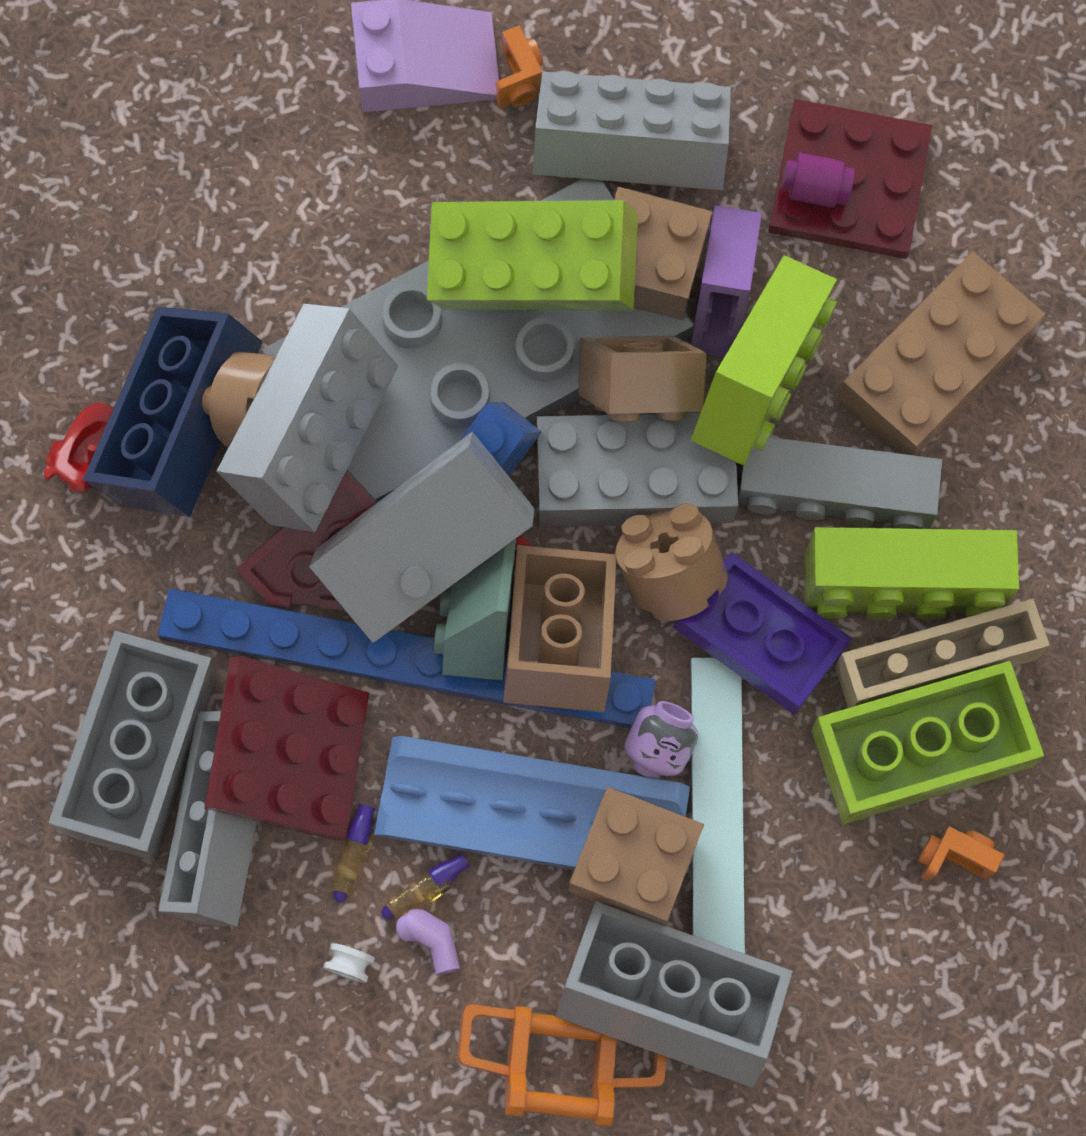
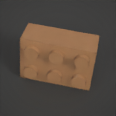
[503,545,617,712]

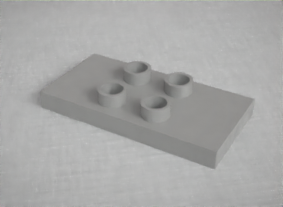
[262,179,694,502]

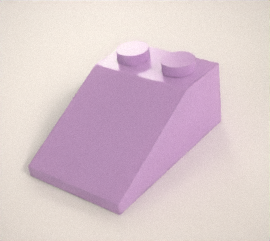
[351,0,499,112]

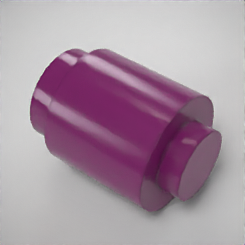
[781,152,855,208]

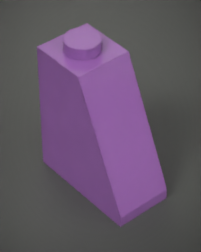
[691,205,762,358]

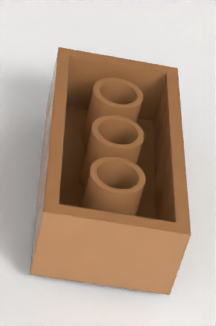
[837,251,1045,456]

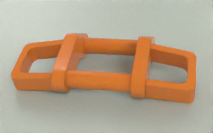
[457,1004,667,1127]

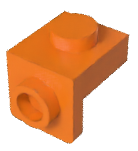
[496,25,543,109]
[918,826,1004,883]

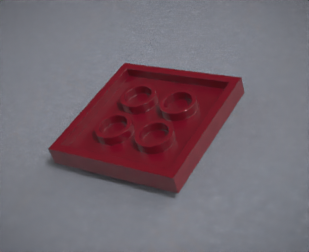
[768,99,932,259]
[204,656,369,841]

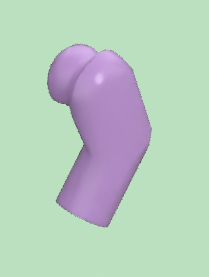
[396,909,461,975]

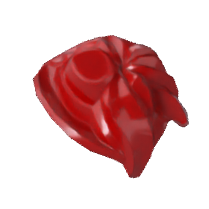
[44,402,114,494]

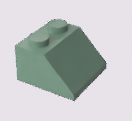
[434,539,516,680]

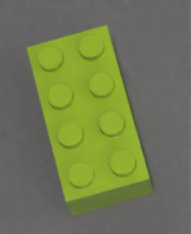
[427,200,638,311]
[690,255,838,466]
[804,527,1019,621]
[811,661,1044,824]

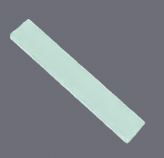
[690,658,745,954]

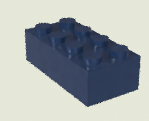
[83,306,263,517]

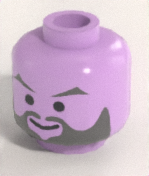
[624,701,699,779]

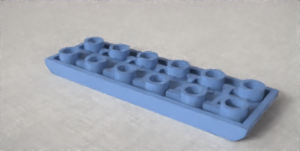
[374,736,690,870]

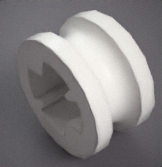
[323,943,375,983]

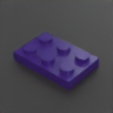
[673,552,852,715]

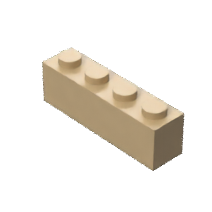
[835,599,1050,708]

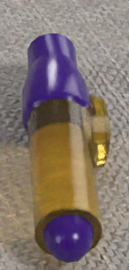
[332,804,375,903]
[381,853,470,919]

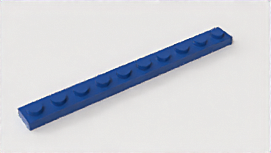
[158,588,656,728]

